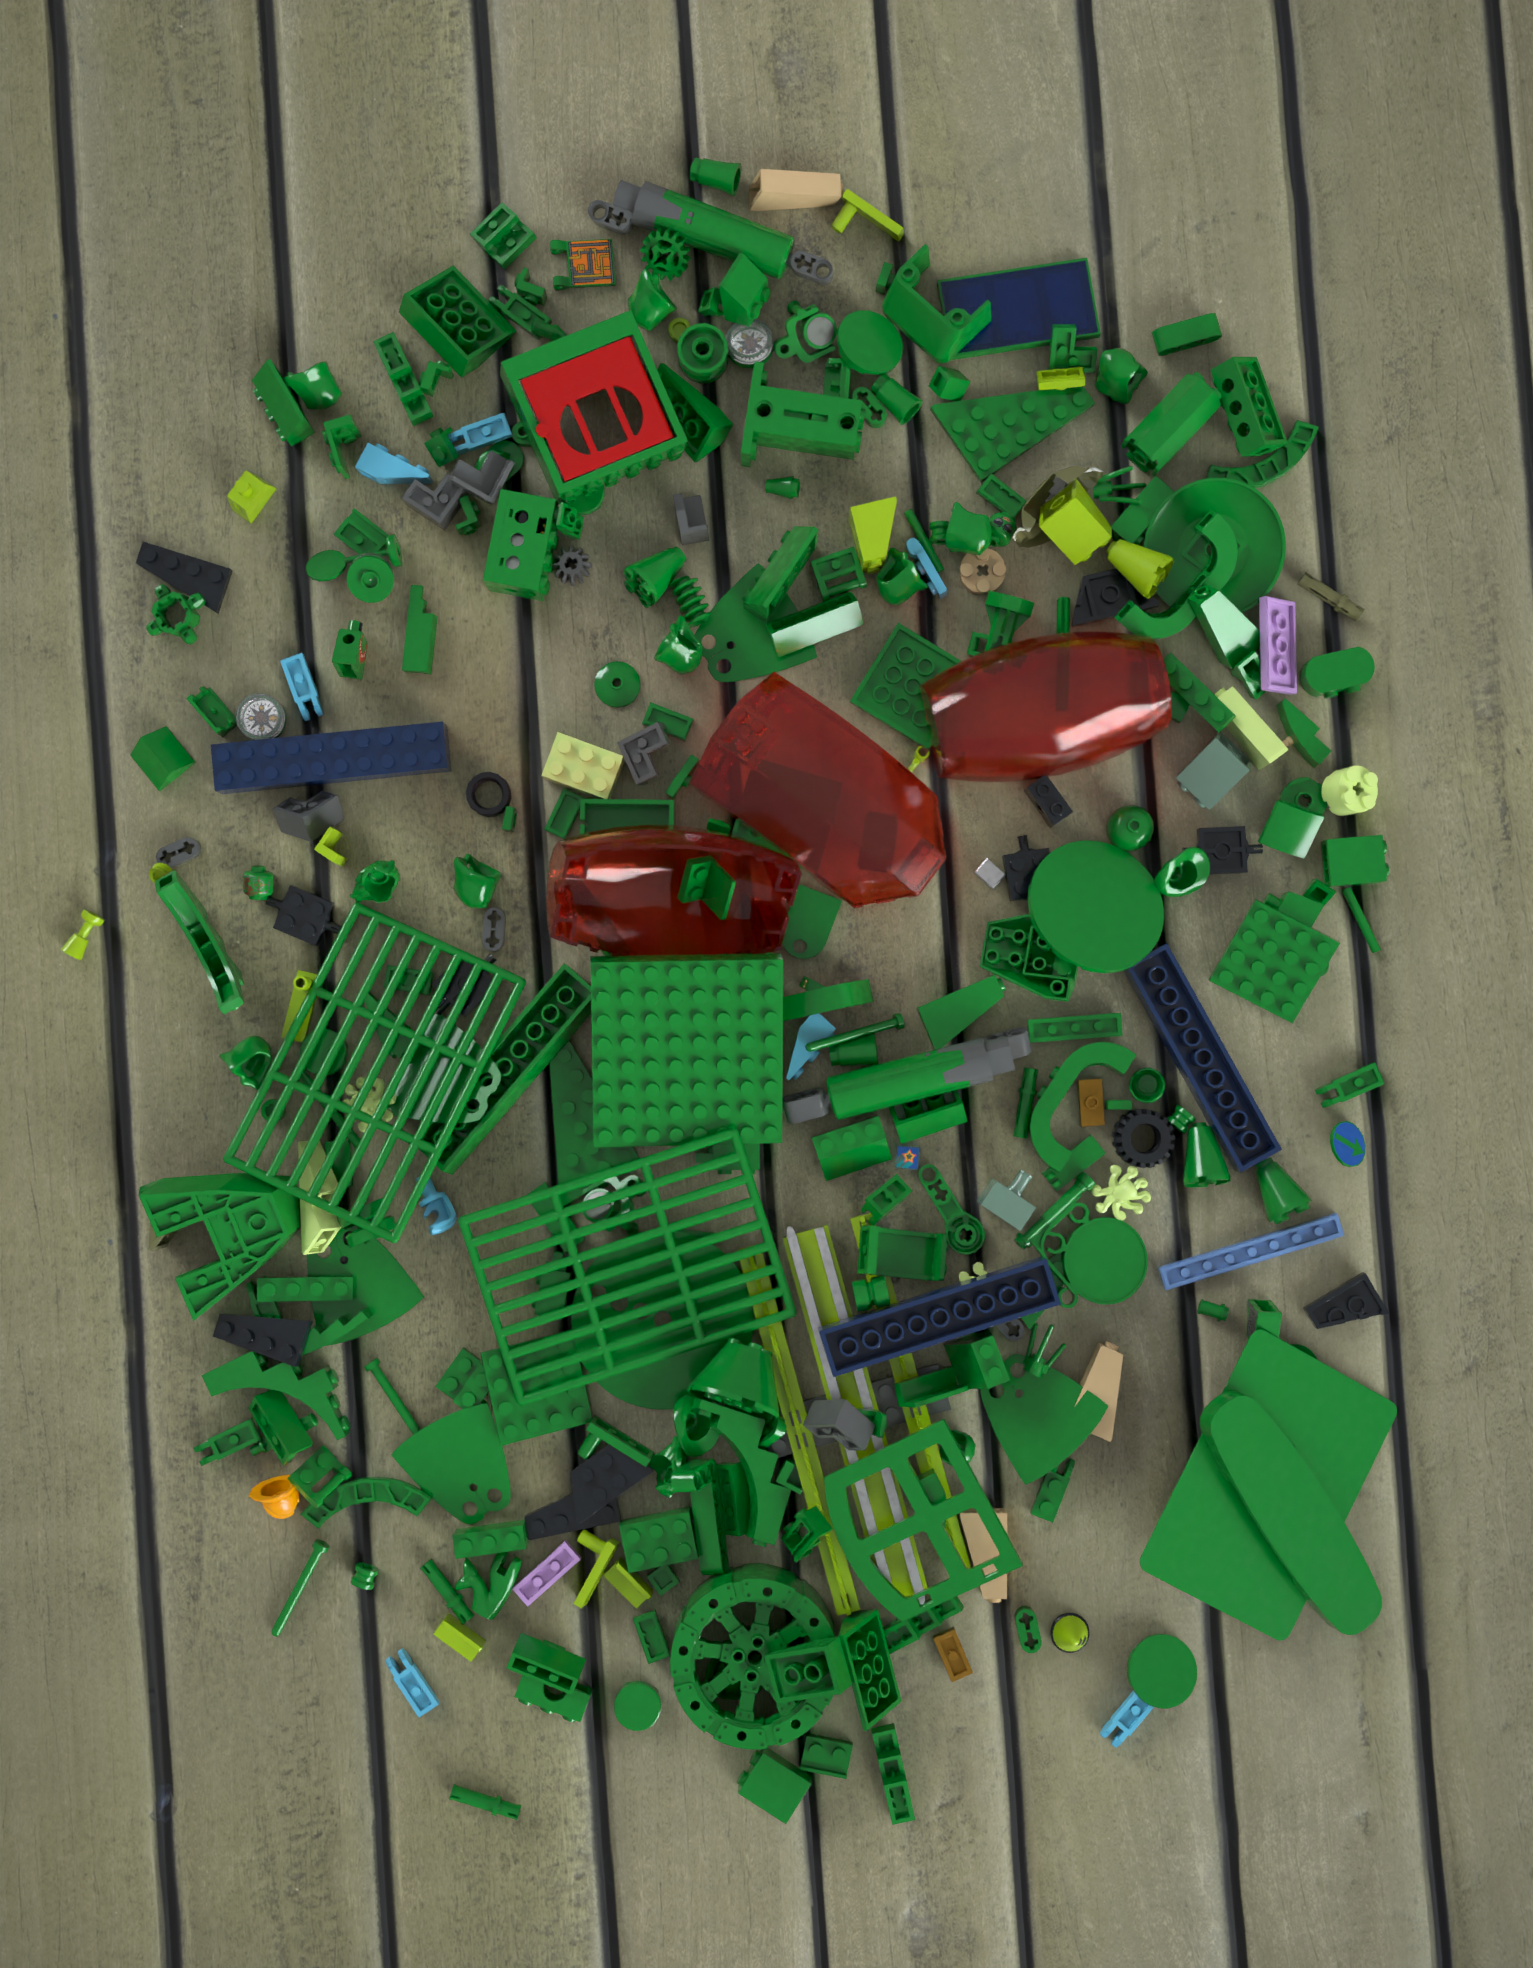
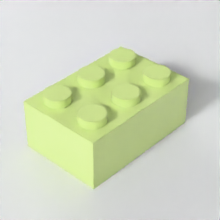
[541,732,625,799]

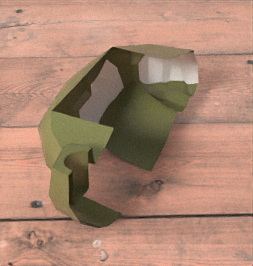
[1012,466,1104,548]

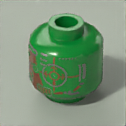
[243,865,274,900]

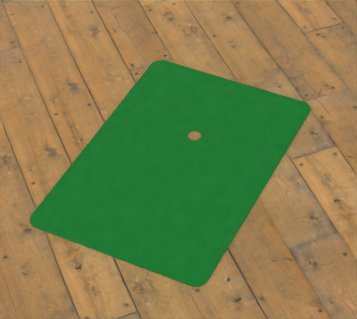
[1139,1329,1397,1641]

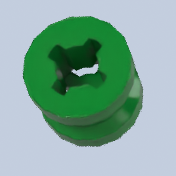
[930,521,949,545]
[1167,1105,1196,1134]
[351,1562,379,1590]

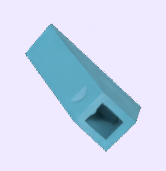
[355,443,433,484]
[786,1013,836,1080]

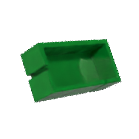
[580,799,675,850]

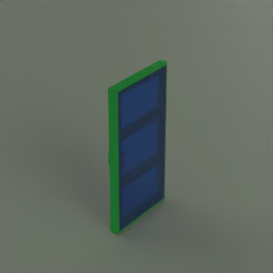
[937,257,1101,360]

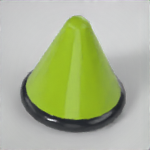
[1050,1613,1090,1653]

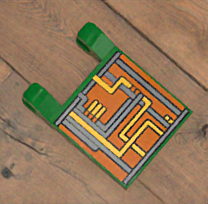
[550,239,615,291]

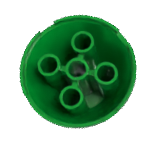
[687,1338,779,1420]

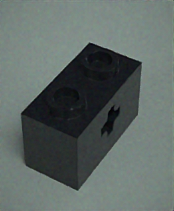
[1024,774,1073,828]

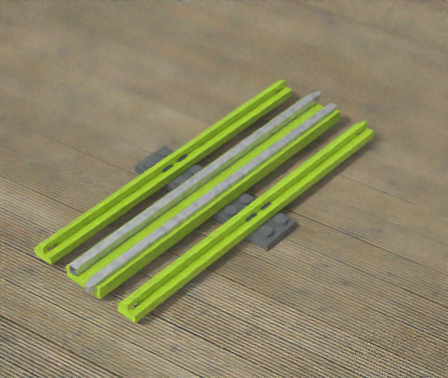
[737,1213,971,1616]

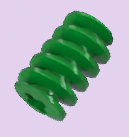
[669,576,712,628]

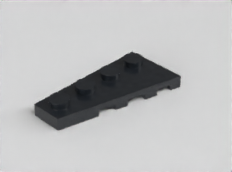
[136,542,233,614]

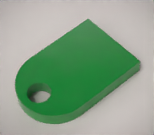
[781,884,842,959]

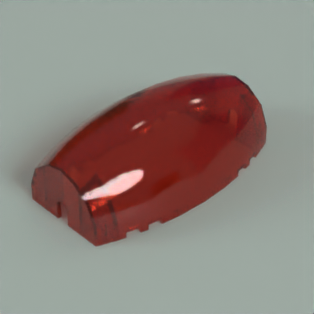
[920,631,1172,782]
[546,825,802,956]

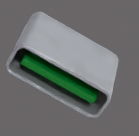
[974,858,1006,889]

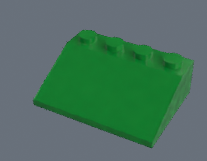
[399,265,516,378]
[742,526,819,623]
[839,1609,902,1731]

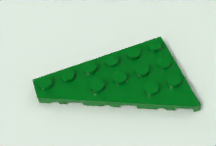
[930,386,1095,483]
[550,1040,640,1206]

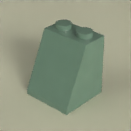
[1176,731,1253,810]

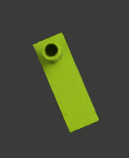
[830,189,904,242]
[281,970,317,1043]
[573,1529,620,1609]

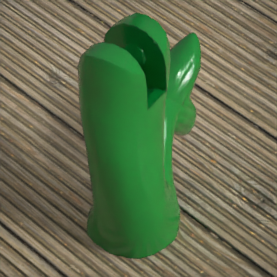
[455,1552,522,1620]

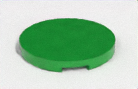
[836,310,903,376]
[1127,1634,1197,1709]

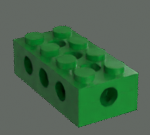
[1211,357,1288,457]

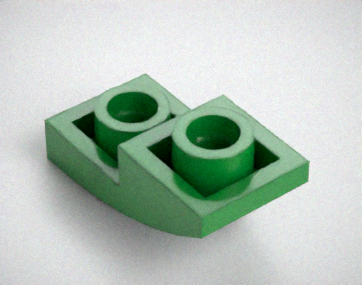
[556,502,584,540]

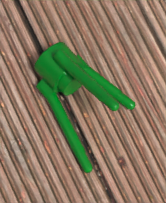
[1093,466,1146,504]
[1023,1323,1066,1378]

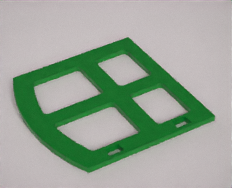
[824,1419,1023,1622]

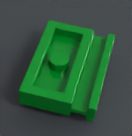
[334,508,388,555]
[800,1733,853,1779]

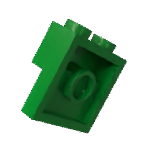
[435,1347,489,1409]

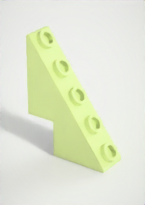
[298,1141,341,1255]

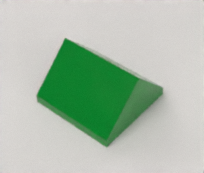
[130,726,196,791]

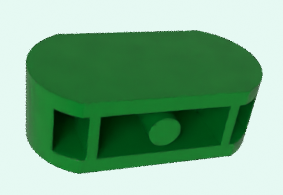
[1300,647,1375,699]

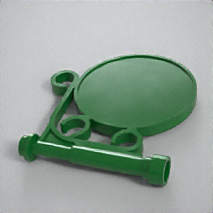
[1014,1172,1148,1308]

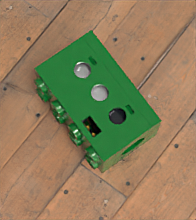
[483,489,559,601]

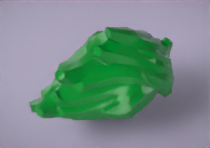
[350,860,400,903]
[649,1436,687,1498]

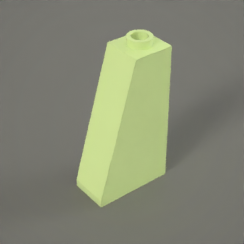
[1214,686,1288,770]

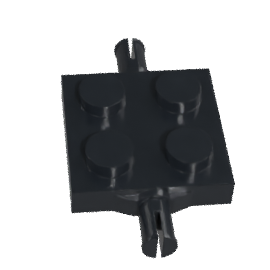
[1182,826,1263,875]
[1002,835,1050,901]
[266,885,342,946]
[432,951,497,1017]

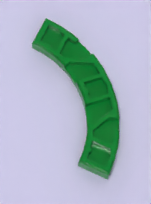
[1205,420,1319,489]
[300,1477,432,1529]

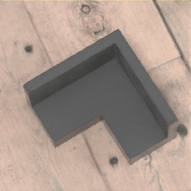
[448,451,515,504]
[402,473,470,531]
[673,493,709,546]
[617,722,670,785]
[273,791,345,842]
[803,1399,875,1450]

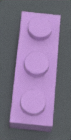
[512,1540,581,1607]

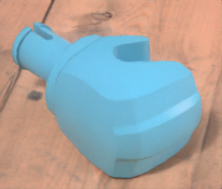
[415,1177,457,1235]

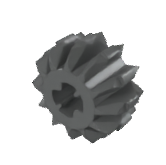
[552,545,592,586]

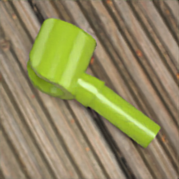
[904,746,930,777]

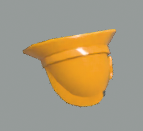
[249,1475,299,1519]

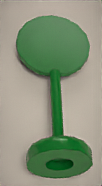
[306,534,403,582]

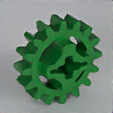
[640,227,691,281]

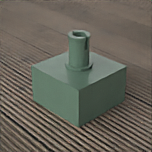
[976,1169,1036,1231]

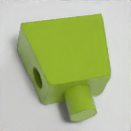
[227,470,277,524]

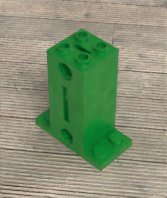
[741,361,866,468]

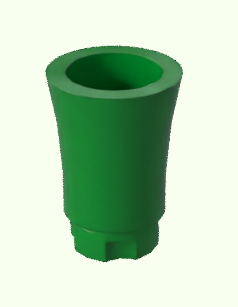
[690,158,742,196]
[871,374,923,425]
[829,1033,879,1066]

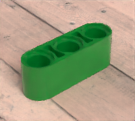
[1152,313,1222,356]

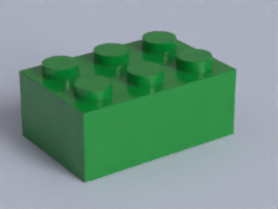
[619,1506,698,1573]

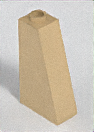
[748,169,844,211]
[1075,1341,1123,1442]
[959,1508,1007,1603]

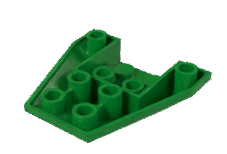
[980,914,1079,1002]

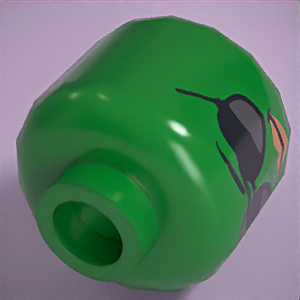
[989,512,1017,547]

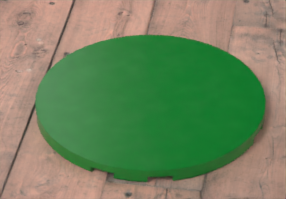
[1028,840,1164,973]

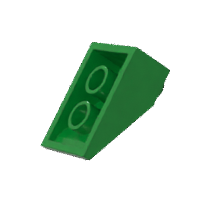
[764,1636,852,1703]

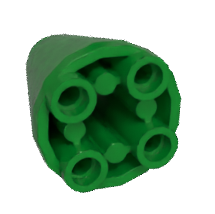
[623,546,686,608]
[1255,1157,1312,1225]

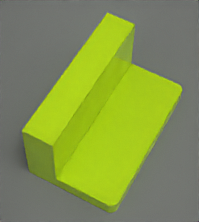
[314,826,348,867]
[603,1556,653,1609]
[433,1613,486,1662]

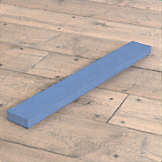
[1158,1213,1344,1290]

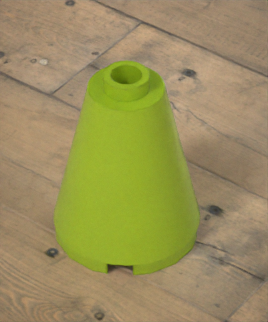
[1106,539,1174,599]

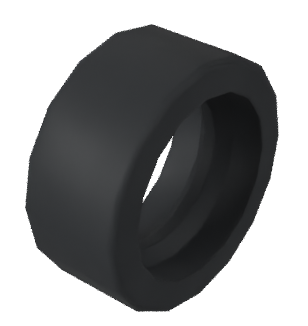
[466,772,512,817]

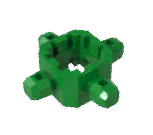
[146,584,206,645]

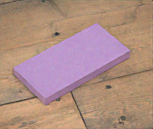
[1259,596,1297,695]

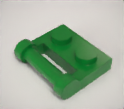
[810,546,867,602]
[287,1445,352,1508]

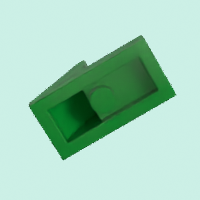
[1231,651,1266,700]

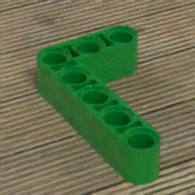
[783,979,874,1021]
[671,1458,729,1575]

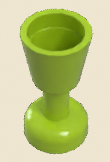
[60,909,105,961]

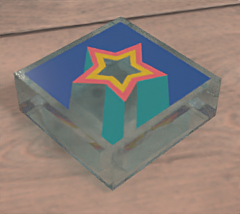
[895,1145,920,1170]

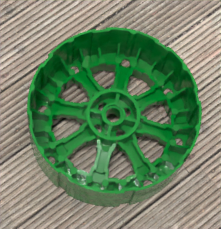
[670,1563,836,1750]

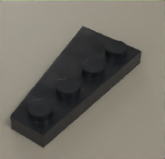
[213,1314,313,1367]
[524,1492,621,1540]

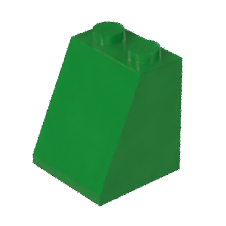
[944,1328,1010,1389]

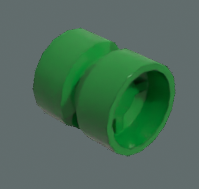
[852,1275,890,1312]

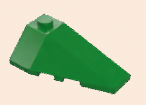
[657,363,734,462]

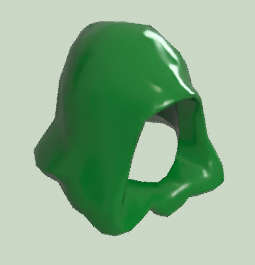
[628,269,677,331]
[1095,348,1148,404]
[283,361,342,410]
[945,502,992,555]
[876,548,928,605]
[654,615,703,675]
[453,854,502,908]
[219,1036,272,1090]

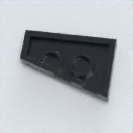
[1303,1272,1390,1329]

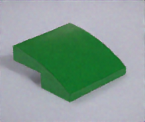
[470,202,537,270]
[1258,800,1324,859]

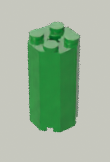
[1121,372,1222,477]

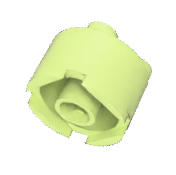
[1322,766,1378,816]

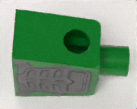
[1246,1299,1282,1339]

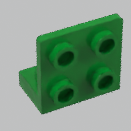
[322,414,362,479]
[677,855,736,920]

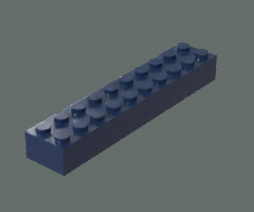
[211,721,452,794]
[1123,943,1282,1172]
[818,1256,1061,1377]

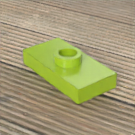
[1036,367,1085,390]

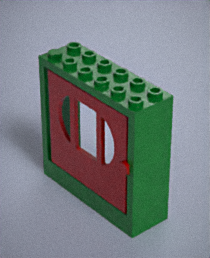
[500,310,688,504]

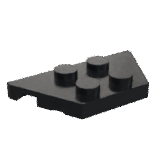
[1071,568,1160,628]
[570,1445,654,1525]

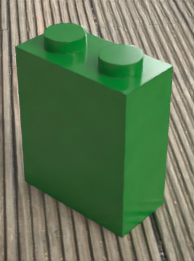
[1321,835,1389,887]
[737,1748,811,1824]

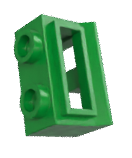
[781,1506,833,1563]

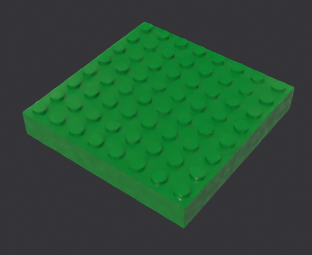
[590,953,783,1147]

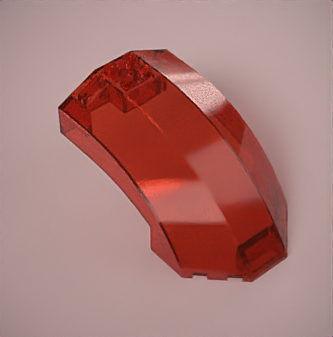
[690,672,946,909]

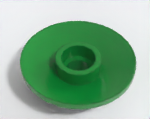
[594,661,641,708]

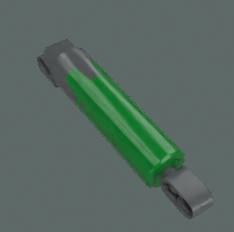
[588,180,834,285]
[783,1027,1032,1124]

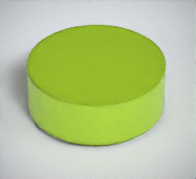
[668,318,691,343]
[149,863,173,884]

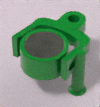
[773,301,837,363]
[582,1175,647,1235]

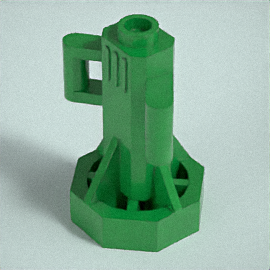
[966,591,1034,676]

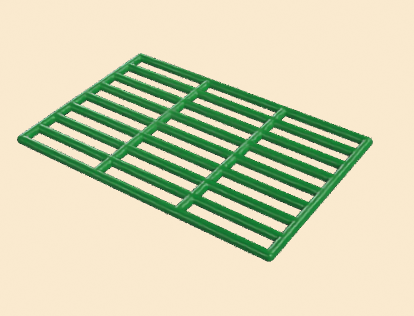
[223,903,526,1243]
[458,1128,797,1405]

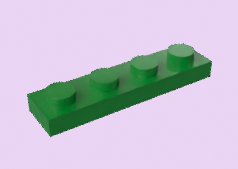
[1154,652,1236,733]
[1027,1013,1123,1043]
[257,1276,353,1302]

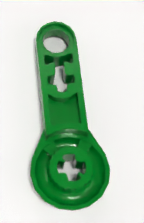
[918,1164,985,1255]

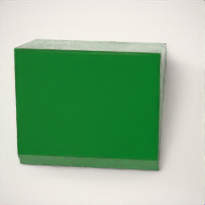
[1303,878,1336,906]

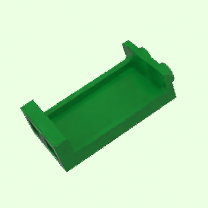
[857,1226,948,1281]

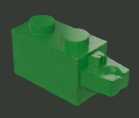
[695,1144,760,1174]
[531,1250,573,1320]

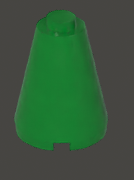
[1183,1122,1231,1188]

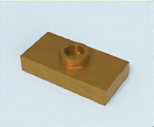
[1077,1079,1105,1127]
[932,1627,973,1682]

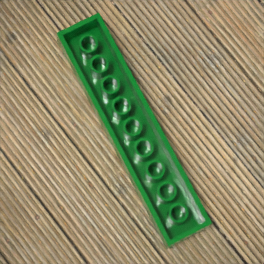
[418,963,591,1175]

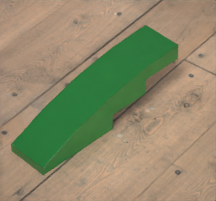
[373,332,434,426]
[302,1308,373,1355]
[883,1596,964,1654]
[871,1723,915,1825]

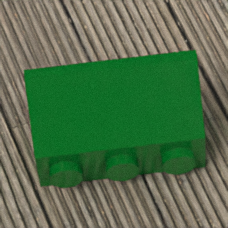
[252,359,315,447]
[888,1090,967,1144]
[811,1115,892,1181]

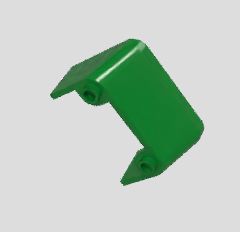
[882,244,992,364]

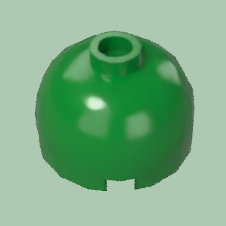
[1106,805,1154,852]

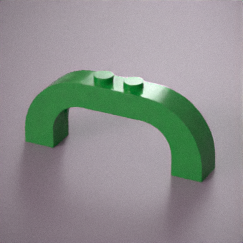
[1114,509,1238,639]
[1029,1042,1136,1174]

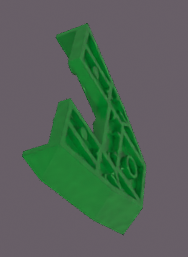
[138,1173,301,1321]

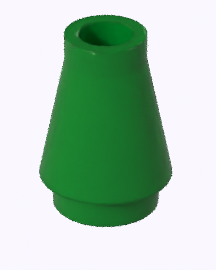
[765,476,800,499]

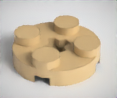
[959,548,1006,595]

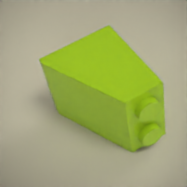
[1039,479,1112,565]
[849,496,897,574]

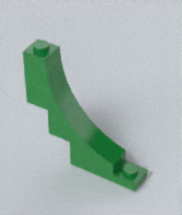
[692,1398,791,1547]

